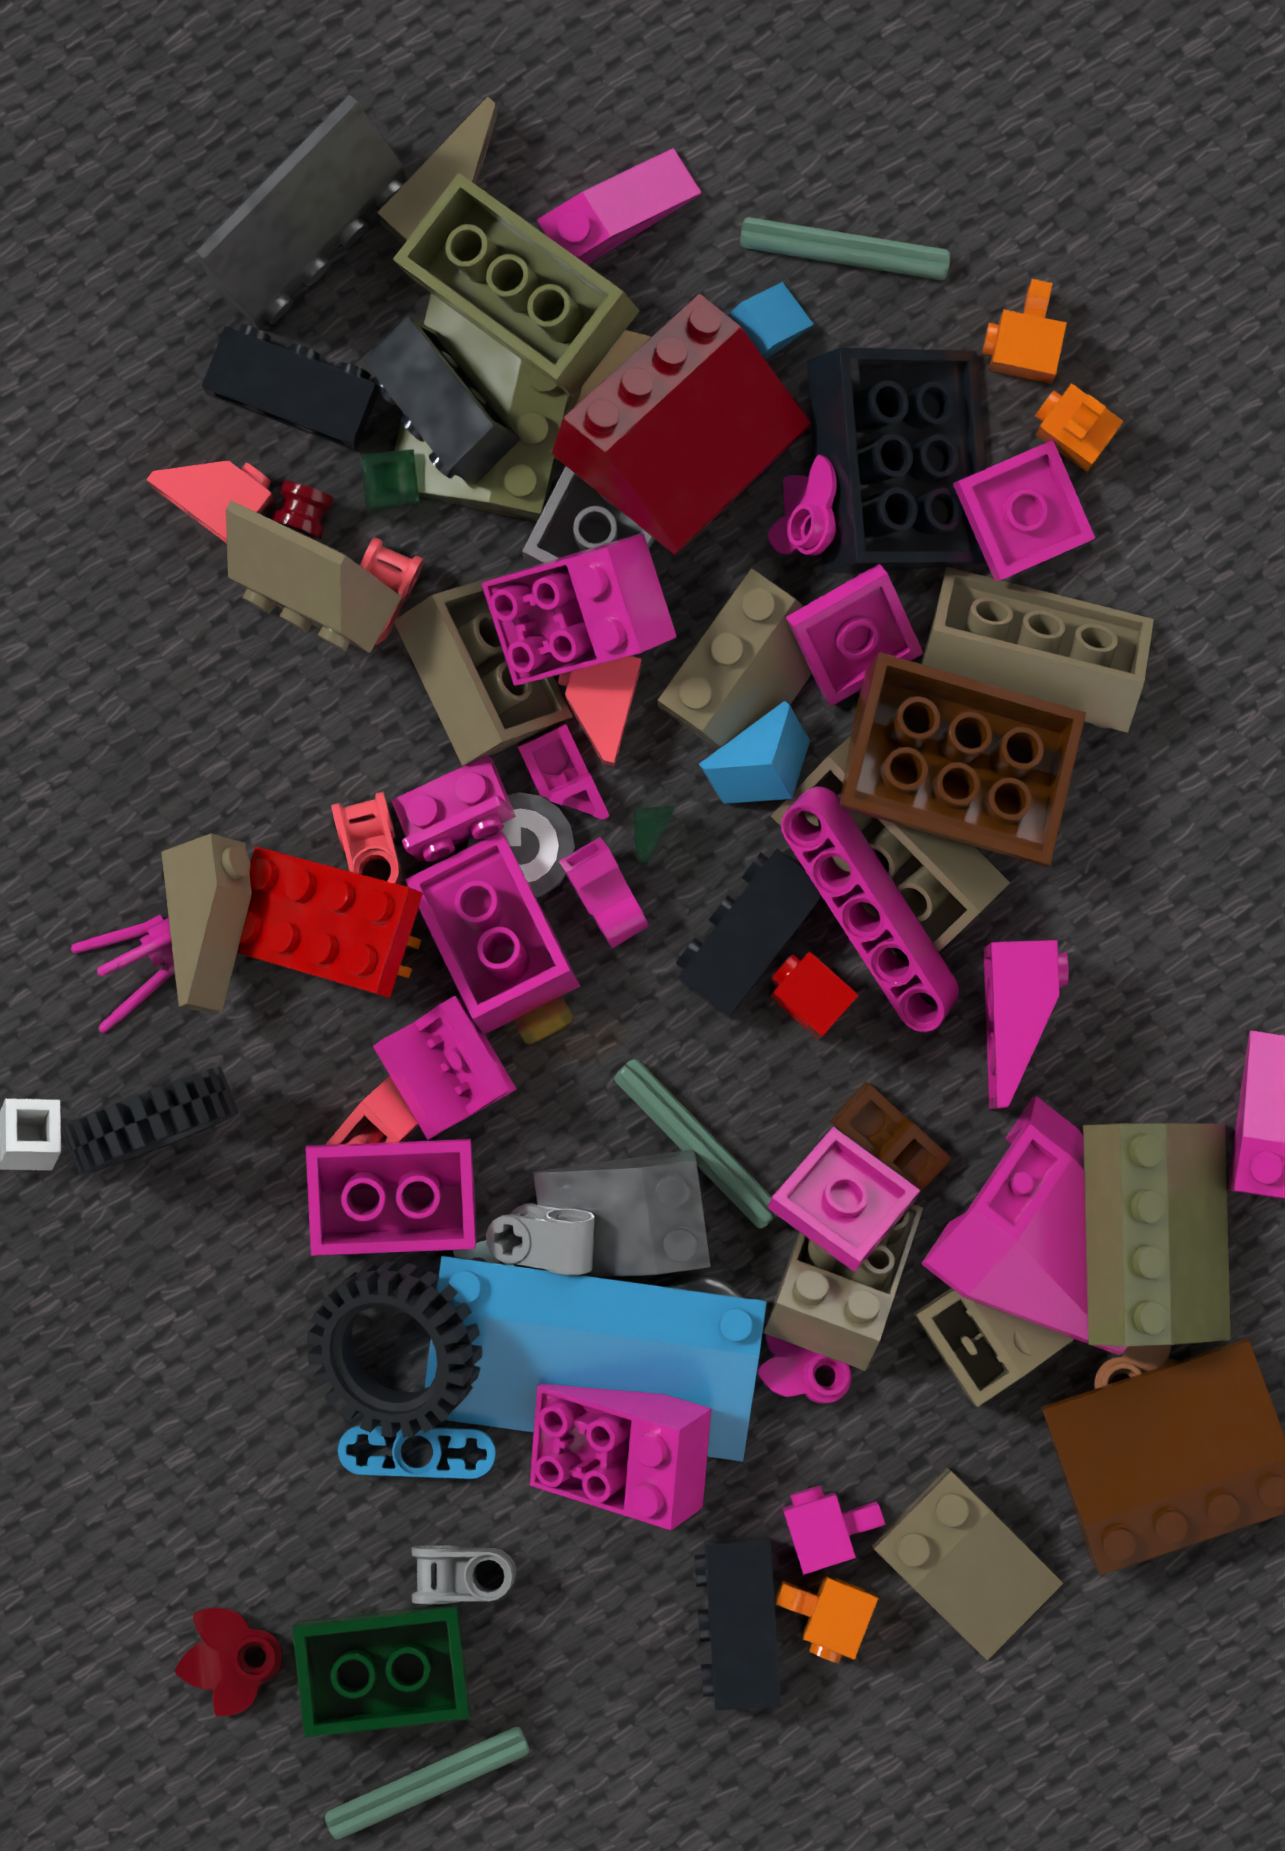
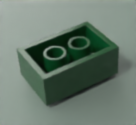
[292,1602,471,1738]

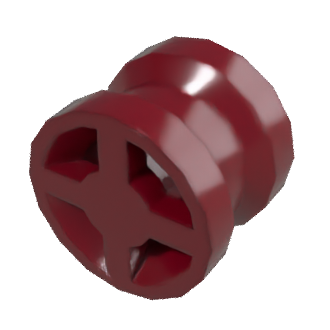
[271,481,334,540]

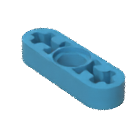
[338,1425,496,1479]

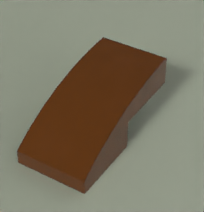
[830,1081,952,1194]

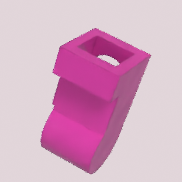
[558,837,649,948]

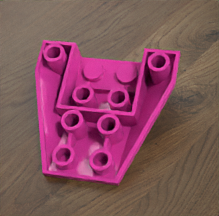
[921,1096,1127,1355]

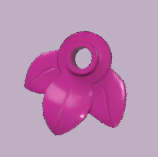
[767,454,837,556]
[757,1316,852,1404]

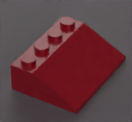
[551,293,811,555]

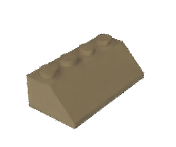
[922,567,1154,733]
[771,736,1010,952]

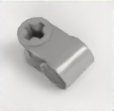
[486,1203,594,1275]
[411,1545,517,1604]

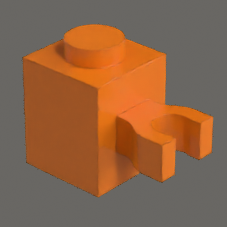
[982,279,1067,384]
[1035,383,1123,472]
[774,1573,878,1663]

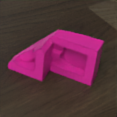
[516,722,610,820]

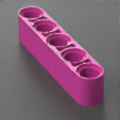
[781,787,959,1032]

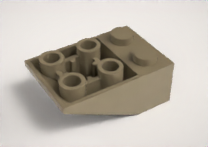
[763,1204,923,1371]
[912,1288,1074,1407]

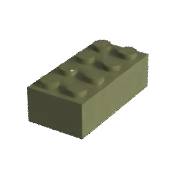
[393,173,639,398]

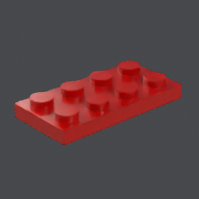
[237,846,423,998]

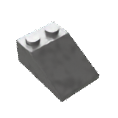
[533,1150,711,1277]

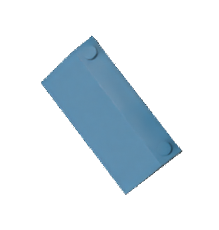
[425,1255,767,1462]

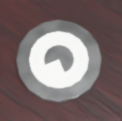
[467,792,575,898]

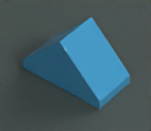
[727,282,814,361]
[699,701,810,804]

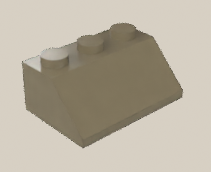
[226,500,402,653]
[657,568,812,749]
[393,573,573,766]

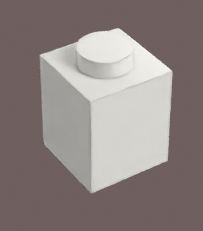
[0,1099,61,1170]

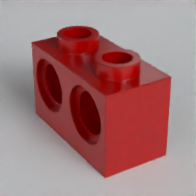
[770,951,859,1040]

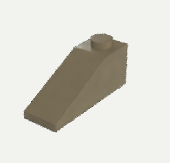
[377,97,497,245]
[161,833,252,1014]

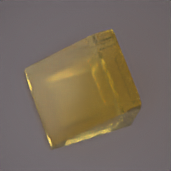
[514,996,574,1046]

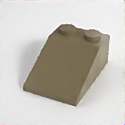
[871,1468,1063,1661]

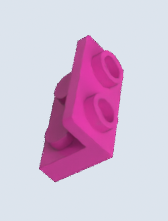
[391,755,516,862]

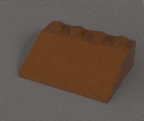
[839,652,1086,867]
[1041,1338,1285,1576]

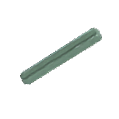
[740,217,950,280]
[614,1058,777,1228]
[325,1727,529,1840]

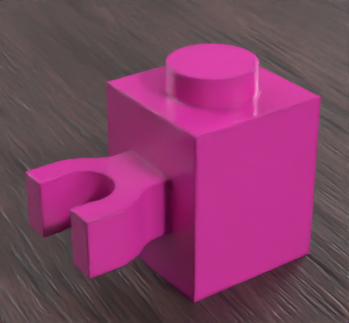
[782,1486,885,1574]

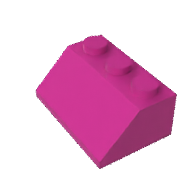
[306,1139,477,1256]

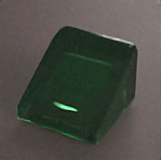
[360,449,419,513]
[633,806,675,866]

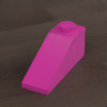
[537,148,702,265]
[1227,1031,1285,1199]

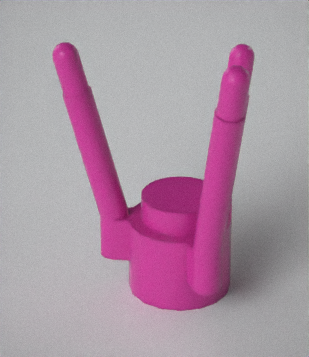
[71,915,175,1033]

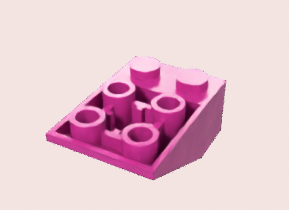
[481,533,677,686]
[530,1384,712,1530]

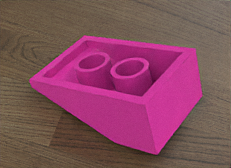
[405,831,580,1035]
[983,940,1069,1109]

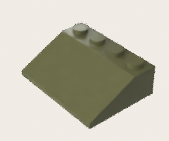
[386,294,572,522]
[1083,1123,1231,1346]

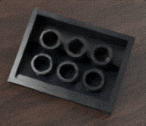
[807,347,987,573]

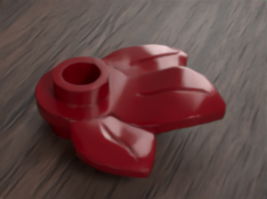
[175,1607,283,1717]

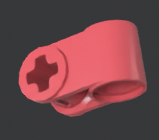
[360,537,424,645]
[331,791,402,885]

